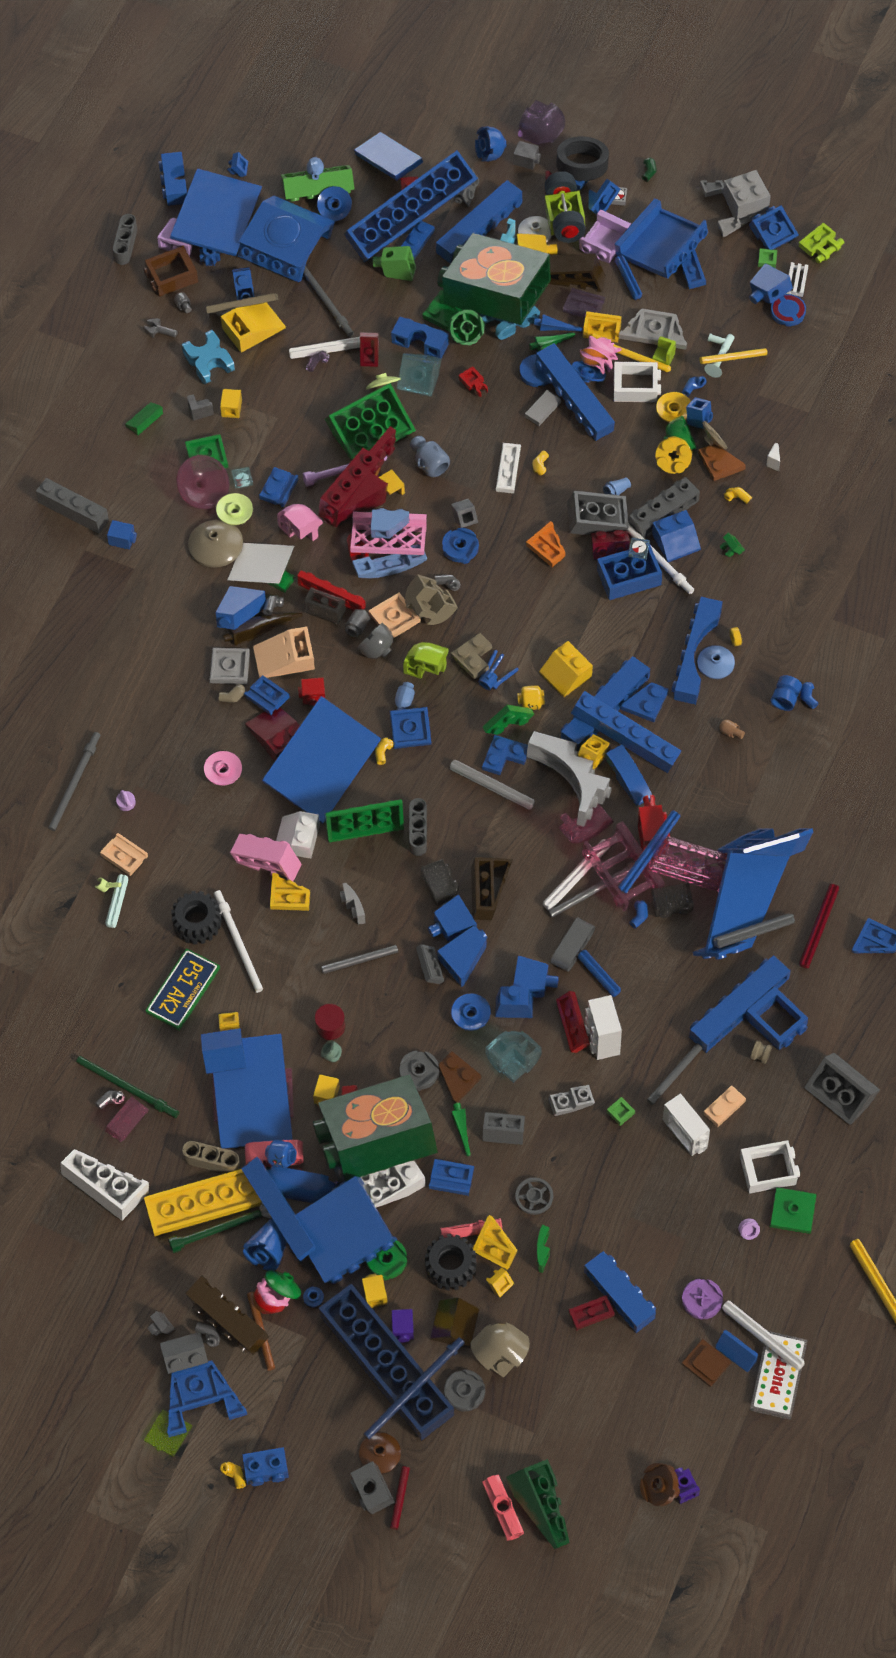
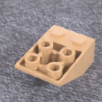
[253,627,315,678]

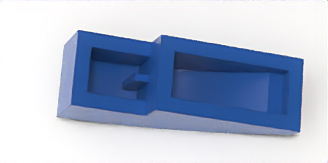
[606,745,652,806]

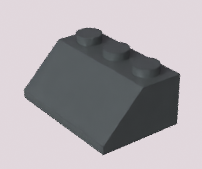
[804,1053,880,1125]

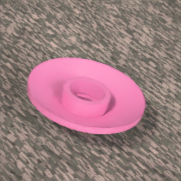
[204,751,242,786]

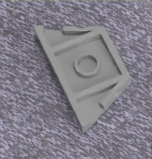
[619,309,687,350]

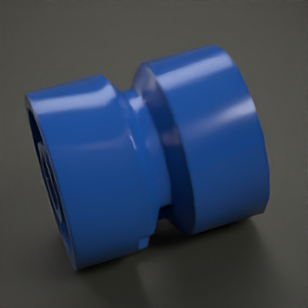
[771,675,802,711]

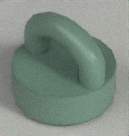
[321,1040,342,1062]

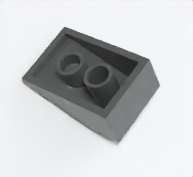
[567,491,629,535]

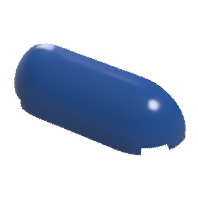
[267,1166,340,1203]

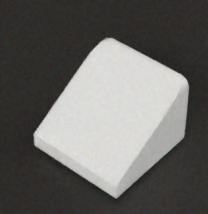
[766,443,780,471]

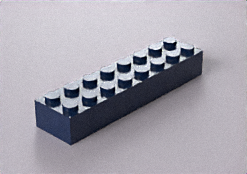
[319,1284,454,1441]

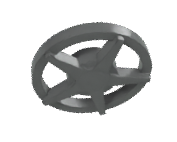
[515,1178,553,1215]

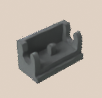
[483,1112,525,1145]

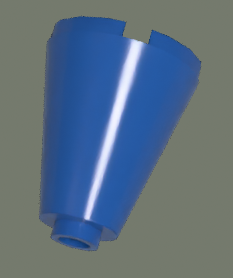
[243,1218,287,1271]

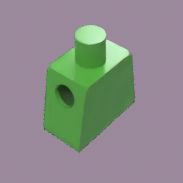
[373,246,416,281]

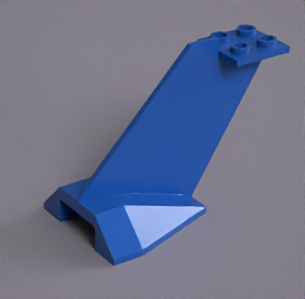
[693,828,813,959]

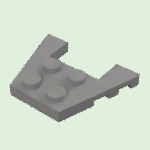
[700,180,766,237]

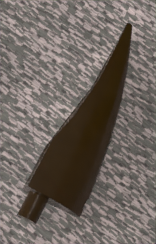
[222,613,303,646]

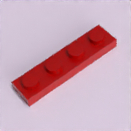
[297,570,366,611]

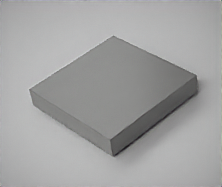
[210,648,250,684]

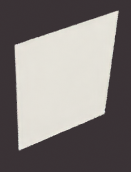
[228,543,294,584]

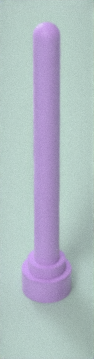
[303,456,387,487]

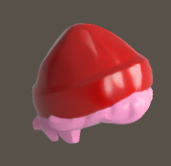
[254,1278,290,1314]

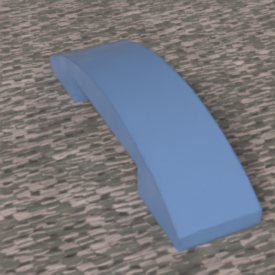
[352,544,427,578]

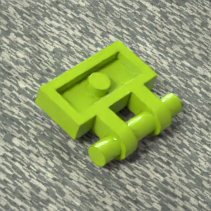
[798,223,844,264]

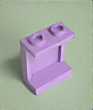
[579,209,631,264]

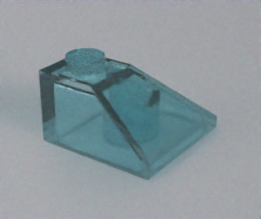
[397,354,442,396]

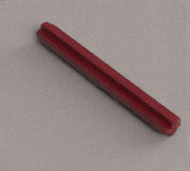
[799,883,839,969]

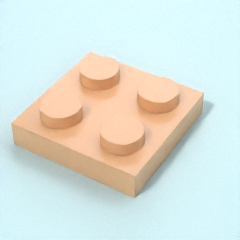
[369,592,420,638]

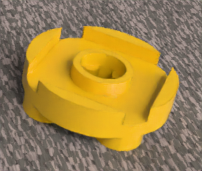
[655,436,692,474]

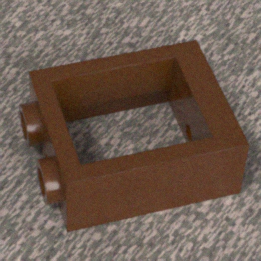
[143,246,198,297]

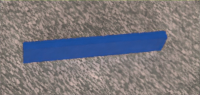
[242,1157,317,1261]

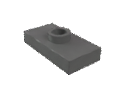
[416,944,444,984]

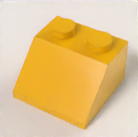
[539,641,593,697]

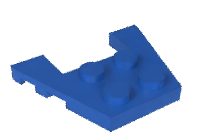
[167,1360,247,1437]

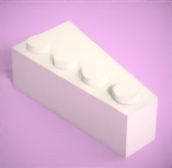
[61,1149,149,1220]

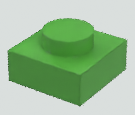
[758,249,777,269]
[607,1097,635,1126]

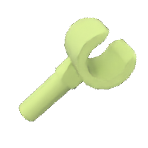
[95,877,121,892]

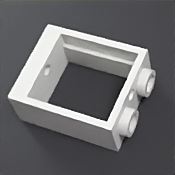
[614,362,661,402]
[663,1093,710,1156]
[740,1140,800,1194]

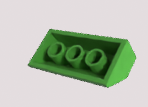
[281,165,354,202]

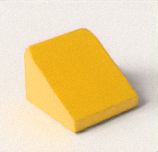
[219,1012,240,1031]

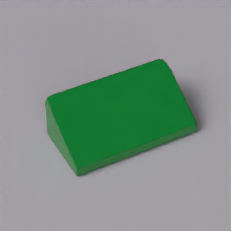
[125,402,163,435]

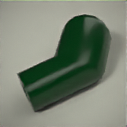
[641,157,657,182]

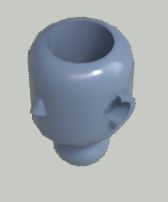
[410,436,450,478]

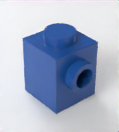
[686,397,713,429]

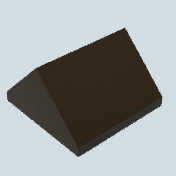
[430,1298,479,1348]

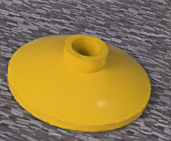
[656,392,691,422]

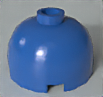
[475,126,506,162]

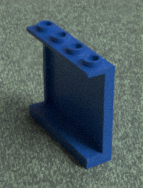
[614,198,708,279]
[296,1176,397,1284]

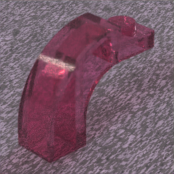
[559,804,614,843]

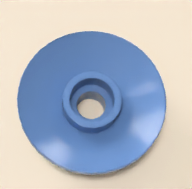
[697,646,735,679]

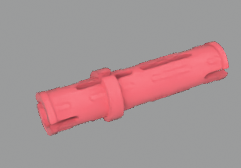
[441,1218,503,1238]

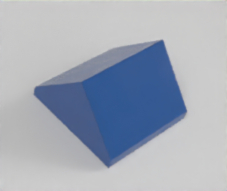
[201,1028,246,1074]

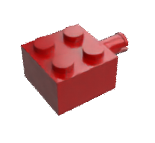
[637,795,670,858]

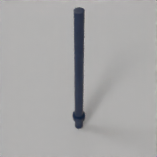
[363,1337,465,1440]

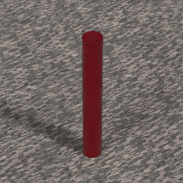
[390,1466,410,1530]

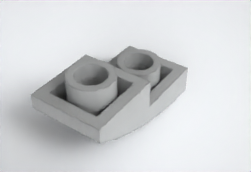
[340,883,366,925]
[548,1085,595,1116]

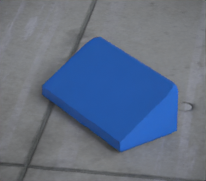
[715,1330,758,1372]

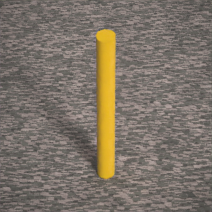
[700,348,767,364]

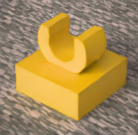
[486,1268,514,1297]

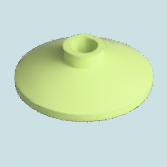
[366,373,401,389]
[216,493,253,525]

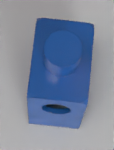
[749,263,793,304]
[428,895,477,941]
[513,956,559,998]
[495,985,533,1018]

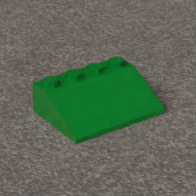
[325,383,416,461]
[324,799,404,843]

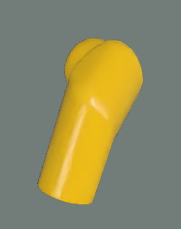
[724,487,752,504]
[375,738,393,765]
[220,1462,246,1489]

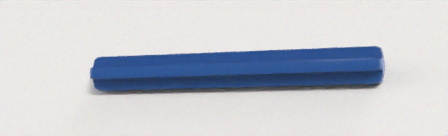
[618,811,680,893]

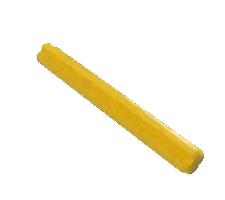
[850,1239,896,1323]

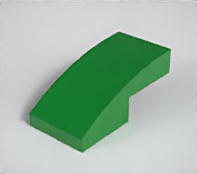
[537,1225,550,1273]

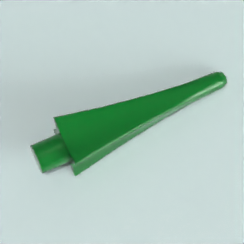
[529,333,575,352]
[452,1103,471,1156]

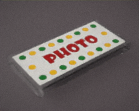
[750,1331,808,1420]

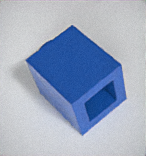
[107,520,137,550]

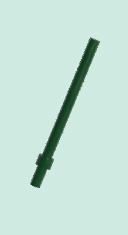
[76,1056,180,1118]

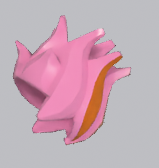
[580,336,622,374]

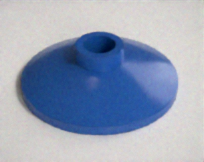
[317,186,352,221]
[571,361,606,382]
[451,994,491,1030]

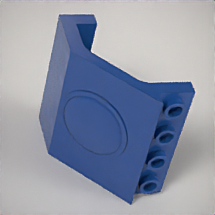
[238,196,335,282]

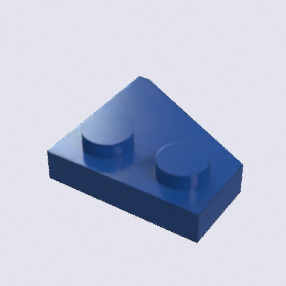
[621,682,669,722]
[852,918,896,953]

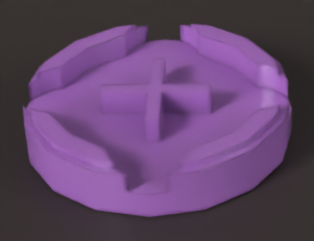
[682,1279,723,1320]

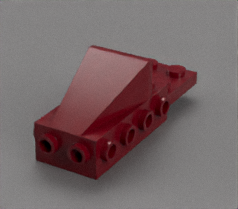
[318,426,396,527]

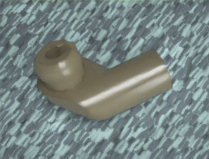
[219,684,245,703]

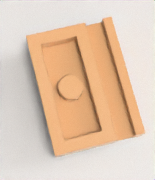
[100,833,148,876]

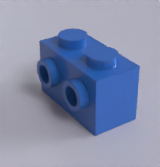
[242,1447,289,1486]

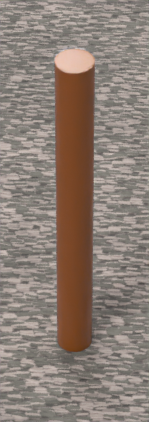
[247,1292,275,1371]

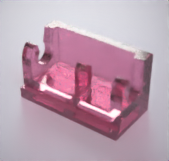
[105,1096,149,1142]

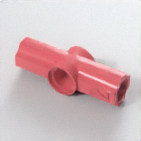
[482,1475,524,1541]

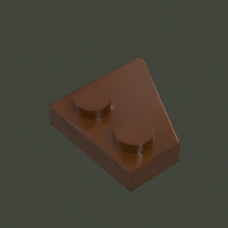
[439,1051,481,1103]

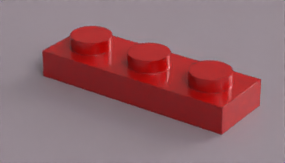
[556,991,590,1053]

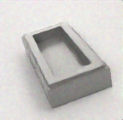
[525,390,561,426]

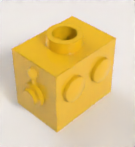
[578,734,610,769]

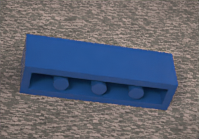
[584,1251,656,1333]

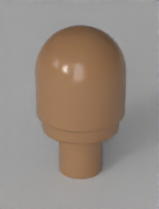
[719,720,745,739]

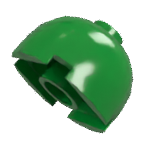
[448,310,485,345]
[664,416,696,452]

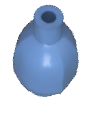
[307,157,324,180]
[395,682,415,710]

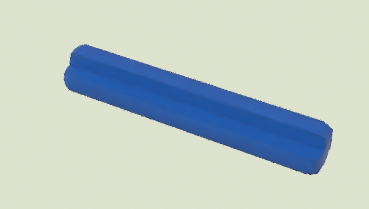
[615,255,642,300]
[578,950,621,997]

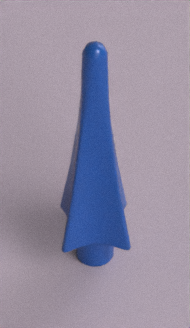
[534,314,583,332]

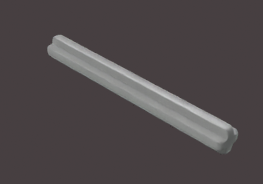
[450,760,535,810]

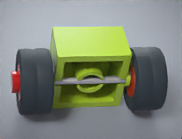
[544,172,585,243]

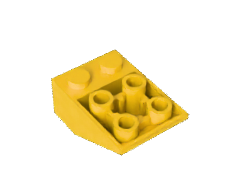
[221,303,286,353]

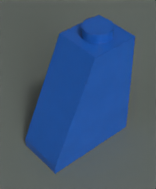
[216,586,266,630]
[437,925,487,987]

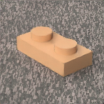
[704,1085,746,1127]

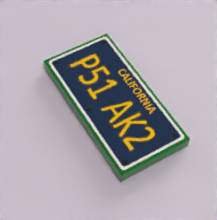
[145,948,220,1031]

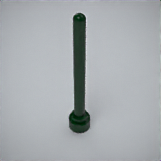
[168,1210,262,1254]

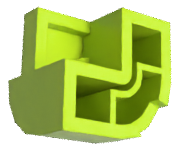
[403,642,449,679]

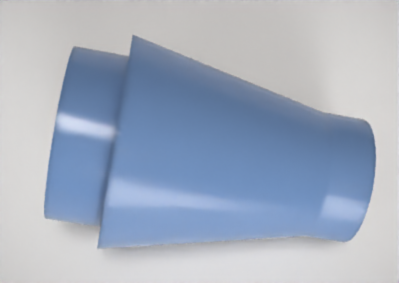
[603,477,631,495]

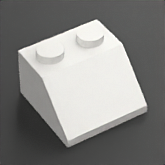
[276,811,320,859]

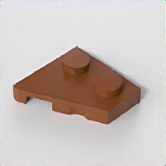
[698,444,746,481]

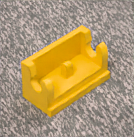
[583,311,622,343]

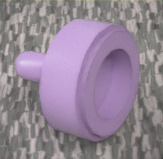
[116,790,136,811]
[738,1219,760,1240]

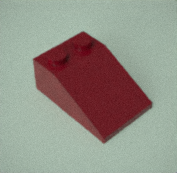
[245,707,300,762]

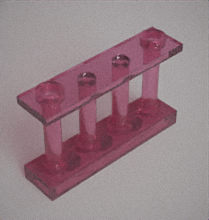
[582,821,665,911]

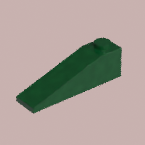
[506,1459,570,1549]

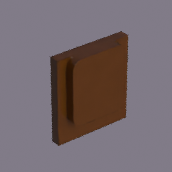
[682,1339,732,1387]

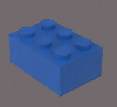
[597,544,662,600]

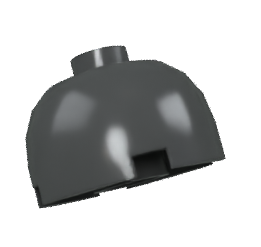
[357,623,393,659]

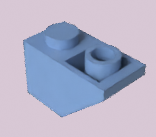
[371,508,410,539]

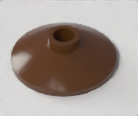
[359,1433,401,1474]

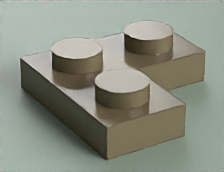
[451,633,492,679]

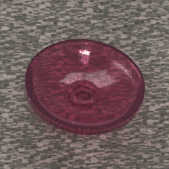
[176,455,230,509]

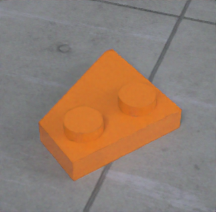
[526,521,565,567]

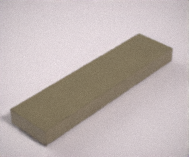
[206,293,278,313]

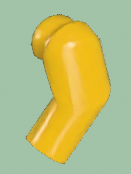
[532,450,549,476]

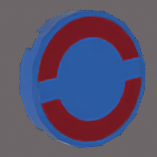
[771,294,806,326]

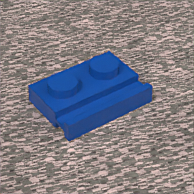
[259,467,299,508]
[244,675,290,715]
[429,1159,474,1196]

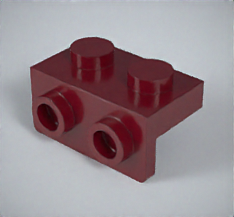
[591,530,630,559]

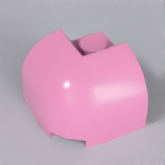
[277,504,323,541]

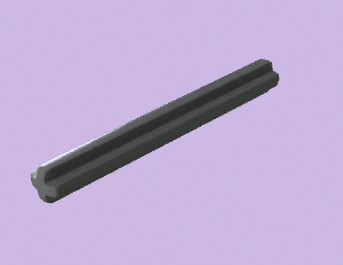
[713,913,795,948]

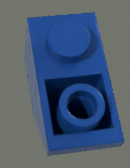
[232,267,256,305]

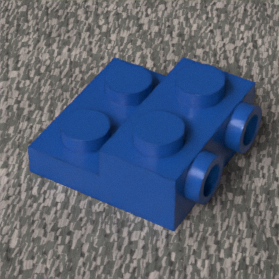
[749,205,799,250]

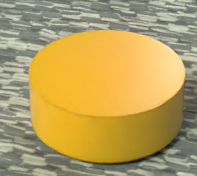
[729,627,742,646]

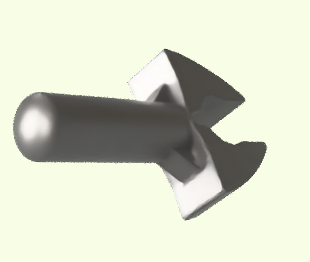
[144,318,178,338]

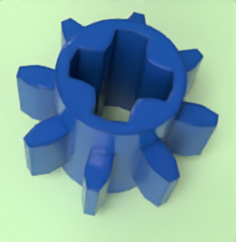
[199,248,220,266]

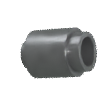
[345,609,370,637]

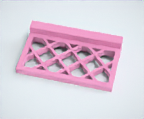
[350,512,427,555]

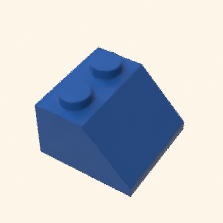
[652,510,701,562]

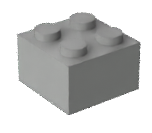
[723,170,770,219]

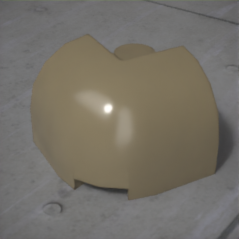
[405,574,458,625]
[470,1322,530,1378]

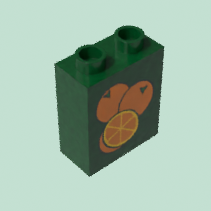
[437,233,551,325]
[312,1074,438,1182]

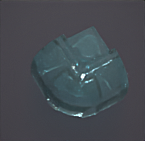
[485,1031,542,1083]

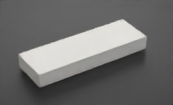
[496,443,521,493]

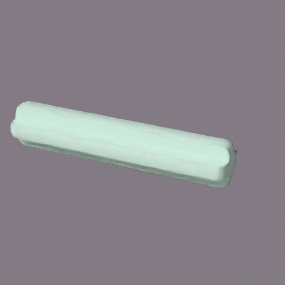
[105,874,128,928]

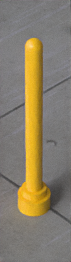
[592,333,671,372]

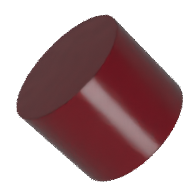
[315,1004,345,1040]

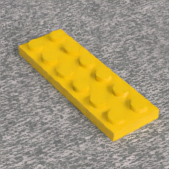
[144,1169,262,1236]

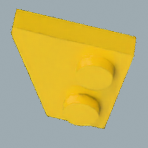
[270,873,310,911]
[473,1215,518,1270]

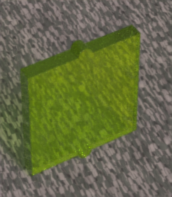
[144,1409,192,1457]

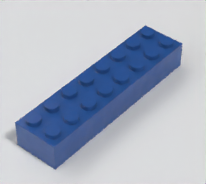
[344,150,478,262]

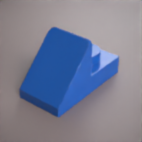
[589,179,621,215]

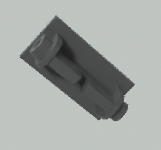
[454,169,479,207]

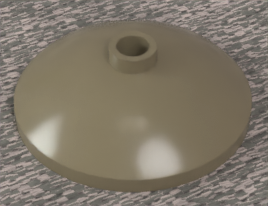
[188,519,243,568]

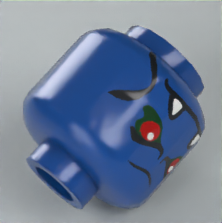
[265,1140,297,1168]

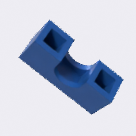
[159,152,187,206]
[391,317,449,360]

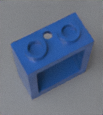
[745,986,808,1050]

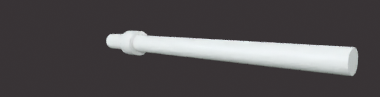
[626,523,694,594]
[213,890,263,993]

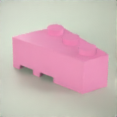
[230,834,302,881]

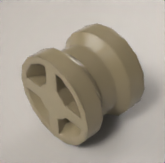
[750,1040,772,1064]

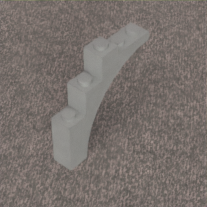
[527,731,612,827]

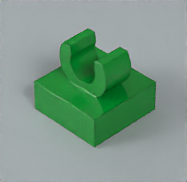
[720,533,745,557]

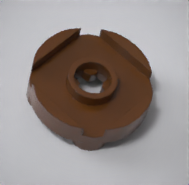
[640,1463,680,1506]

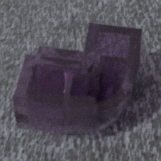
[518,100,565,145]

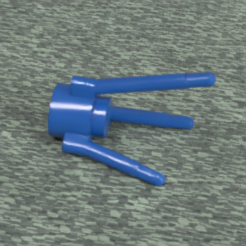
[479,650,519,690]

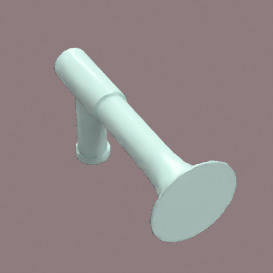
[704,333,734,378]

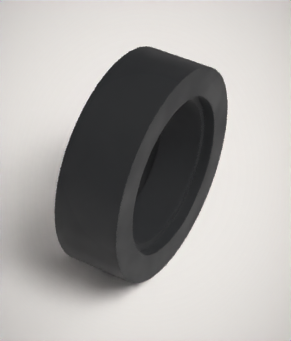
[556,136,609,181]

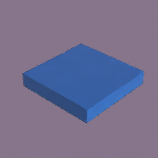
[390,707,432,749]

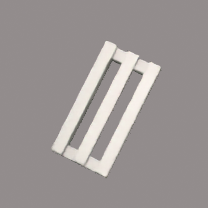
[786,262,808,297]

